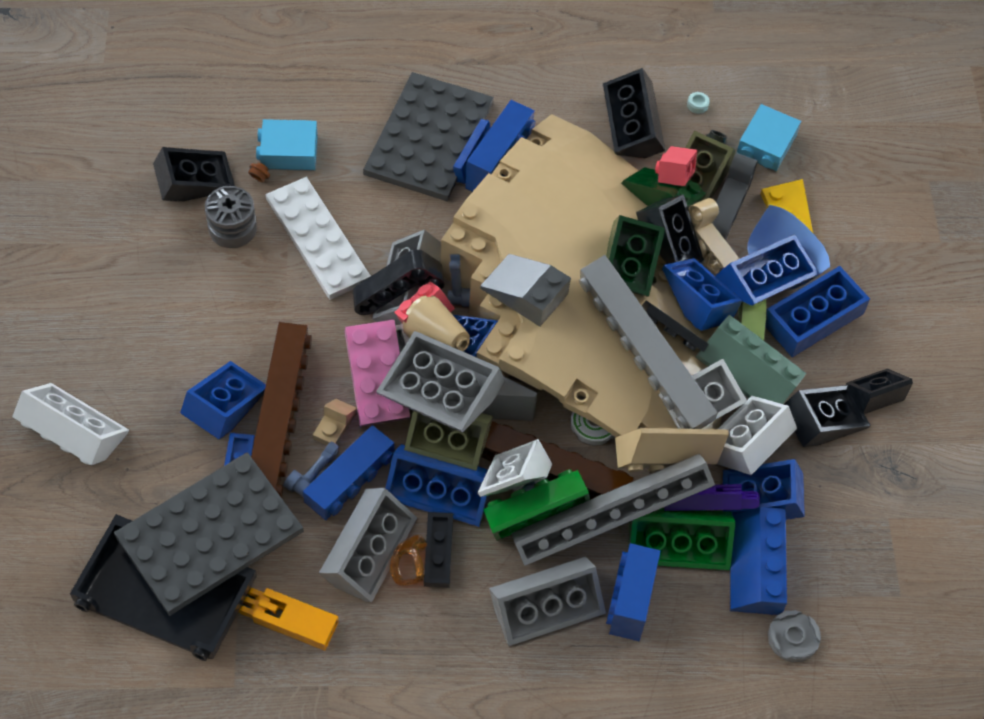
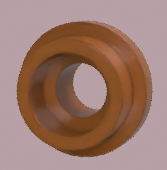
[248,162,270,183]

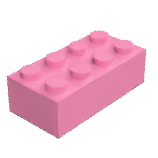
[344,320,410,427]

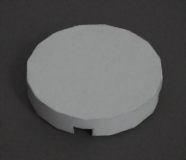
[767,610,821,662]

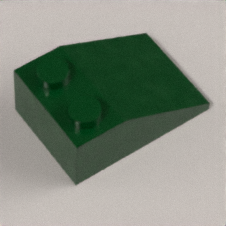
[621,167,707,208]
[606,215,665,297]

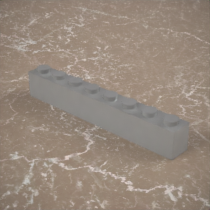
[579,255,718,429]
[511,454,715,566]

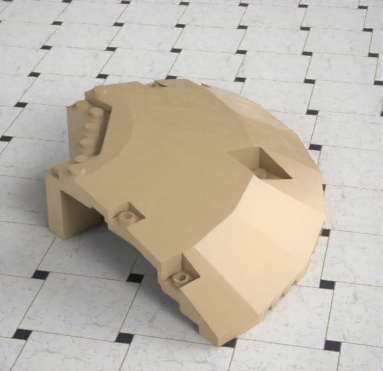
[441,114,722,473]

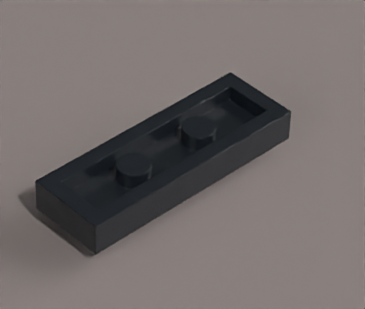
[642,300,709,352]
[424,512,453,588]

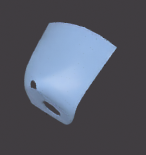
[747,205,830,289]

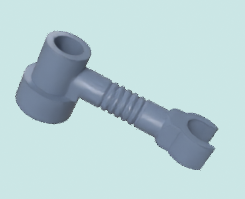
[448,254,470,307]
[283,441,340,497]

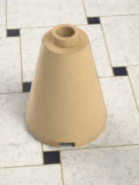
[403,295,470,351]

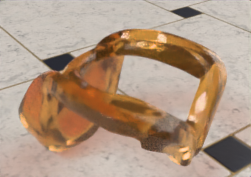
[390,534,427,585]

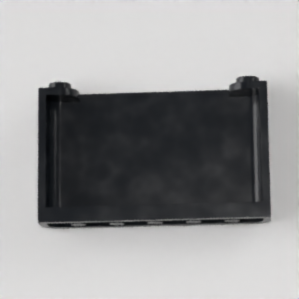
[70,514,257,661]

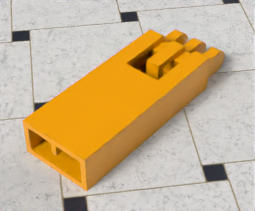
[238,588,339,651]

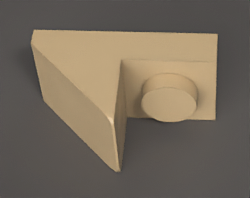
[313,399,357,445]

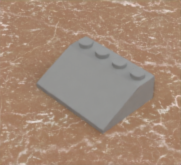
[376,331,505,433]

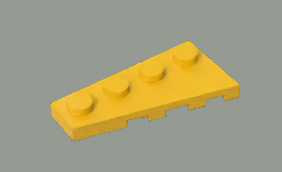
[760,179,813,233]

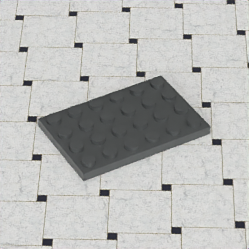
[363,72,494,202]
[114,452,304,616]

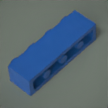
[303,425,395,521]

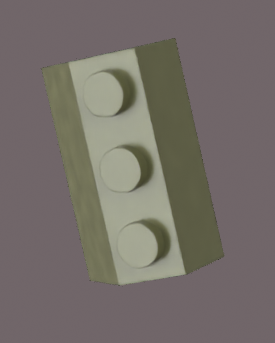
[404,410,493,471]

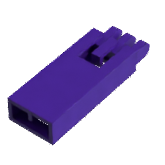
[664,484,760,511]

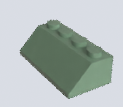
[696,315,807,404]

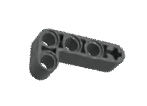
[712,153,758,240]

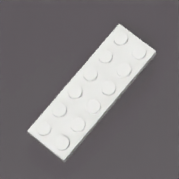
[266,177,371,300]

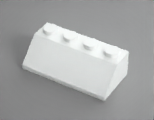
[12,383,129,465]

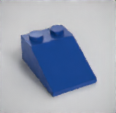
[662,258,743,331]
[180,361,266,439]
[723,459,805,520]

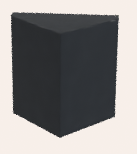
[846,368,913,414]

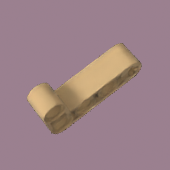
[688,198,739,277]

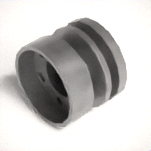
[205,186,257,248]

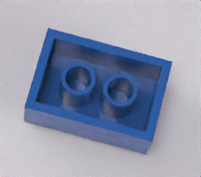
[606,543,660,642]

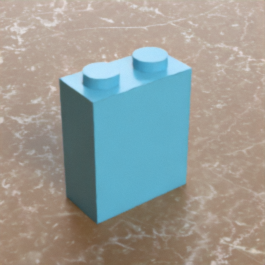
[737,104,801,171]
[256,119,318,170]

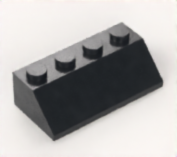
[603,68,666,158]

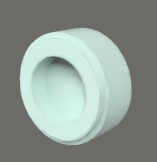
[687,92,710,114]

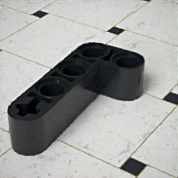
[353,249,445,315]

